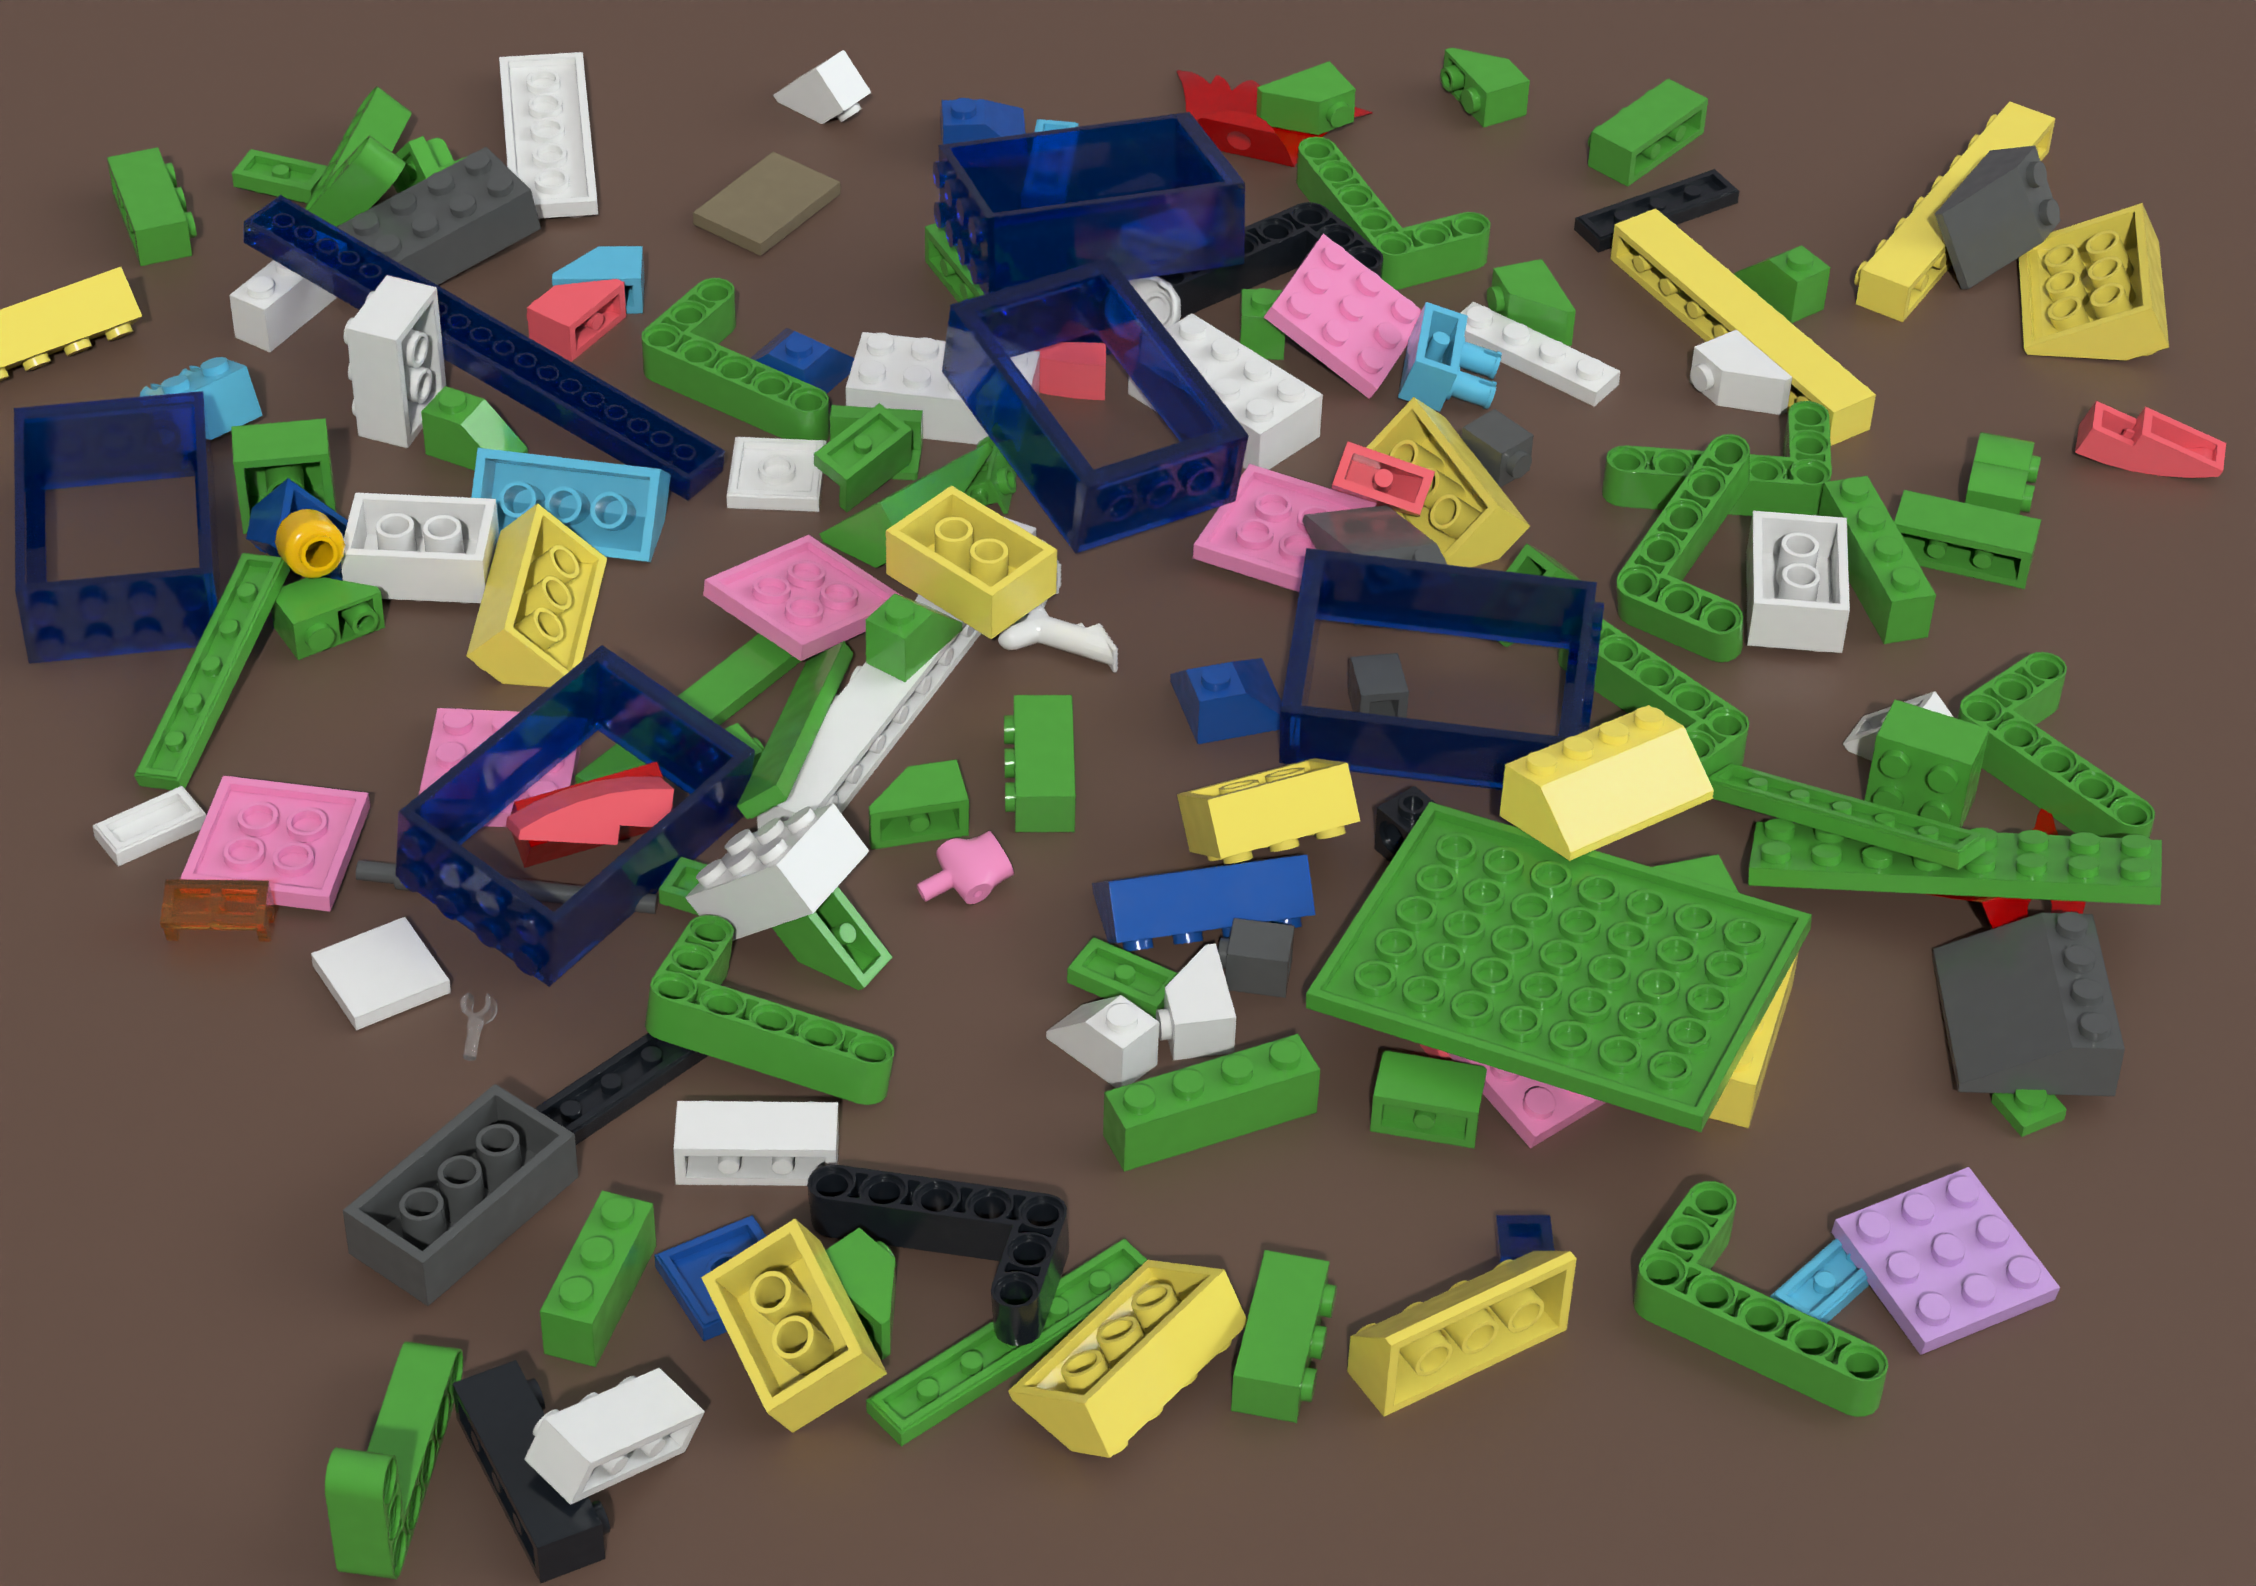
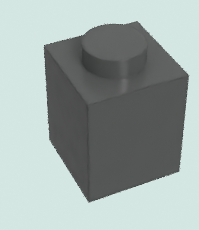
[1462,409,1534,488]
[1348,653,1409,731]
[1218,918,1295,998]

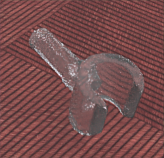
[460,993,498,1061]

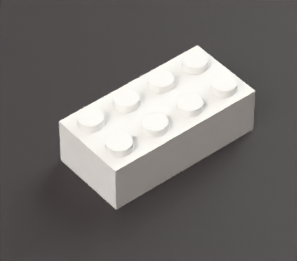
[1128,313,1323,470]
[846,332,1040,450]

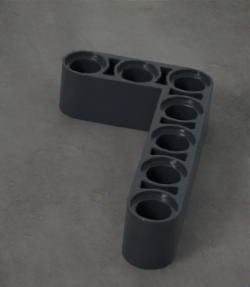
[1151,202,1383,319]
[807,1165,1069,1346]

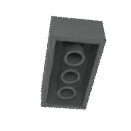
[337,147,541,291]
[343,1084,578,1306]

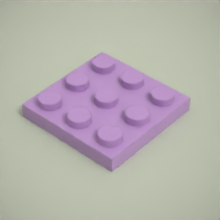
[1831,1167,2060,1355]

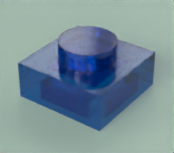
[1495,1215,1555,1264]

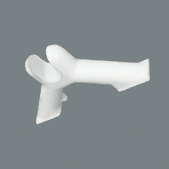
[998,540,1118,672]

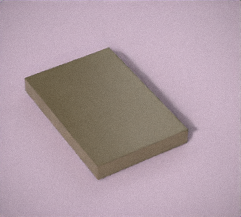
[693,151,841,256]

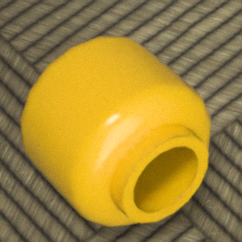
[275,509,345,578]

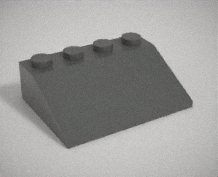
[1932,912,2125,1096]

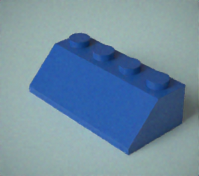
[1092,855,1316,951]

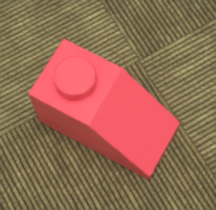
[527,279,626,362]
[1332,441,1435,516]

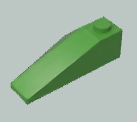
[819,442,993,568]

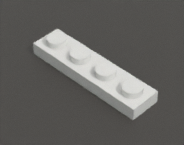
[1460,302,1620,407]

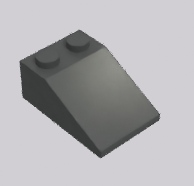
[1935,145,2061,290]
[1302,505,1455,626]

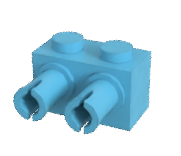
[1398,302,1502,412]
[139,357,263,452]

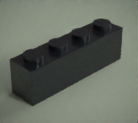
[452,1360,610,1583]

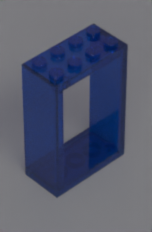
[933,112,1245,300]
[942,257,1249,554]
[14,391,221,664]
[1279,548,1604,790]
[396,645,755,987]

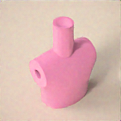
[916,831,1014,904]

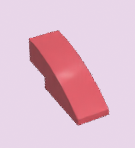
[972,329,1106,401]
[2075,401,2226,478]
[506,777,674,845]

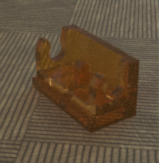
[160,879,276,942]

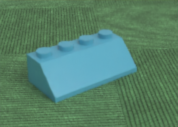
[471,448,671,563]

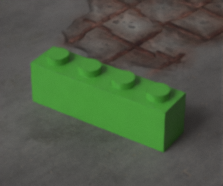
[1819,476,1936,644]
[1103,1034,1320,1172]

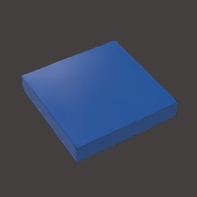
[654,1215,766,1341]

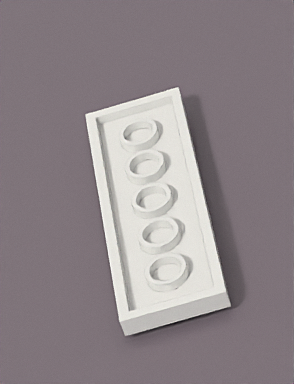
[499,52,598,219]

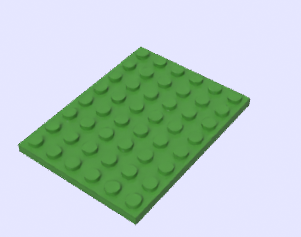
[1306,802,1812,1132]

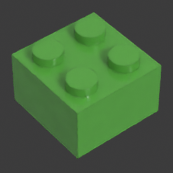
[231,418,336,534]
[1864,699,1989,828]

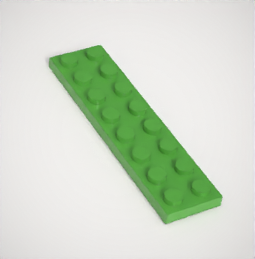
[1748,818,2162,905]

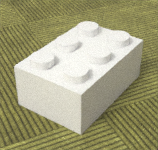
[344,275,446,448]
[341,493,499,603]
[1746,511,1850,653]
[685,803,869,940]

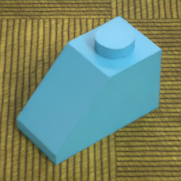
[552,246,645,314]

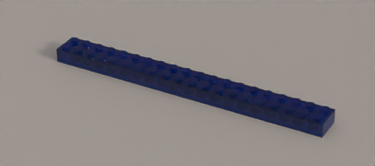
[244,195,725,501]

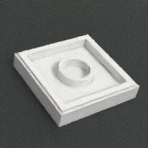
[727,437,826,512]
[311,917,451,1031]

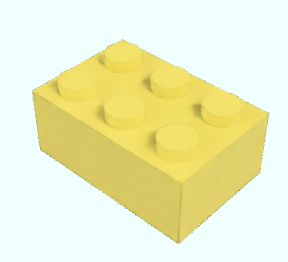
[886,485,1057,639]
[1177,758,1360,864]
[701,1219,887,1433]

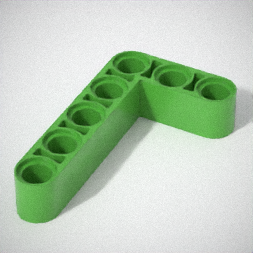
[301,86,412,238]
[1296,137,1491,290]
[641,278,830,441]
[1602,401,1832,516]
[1616,434,1750,662]
[1558,611,1749,777]
[1958,652,2155,838]
[645,915,895,1105]
[1633,1181,1889,1417]
[325,1341,463,1579]

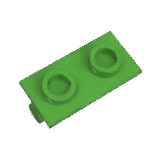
[966,421,1023,514]

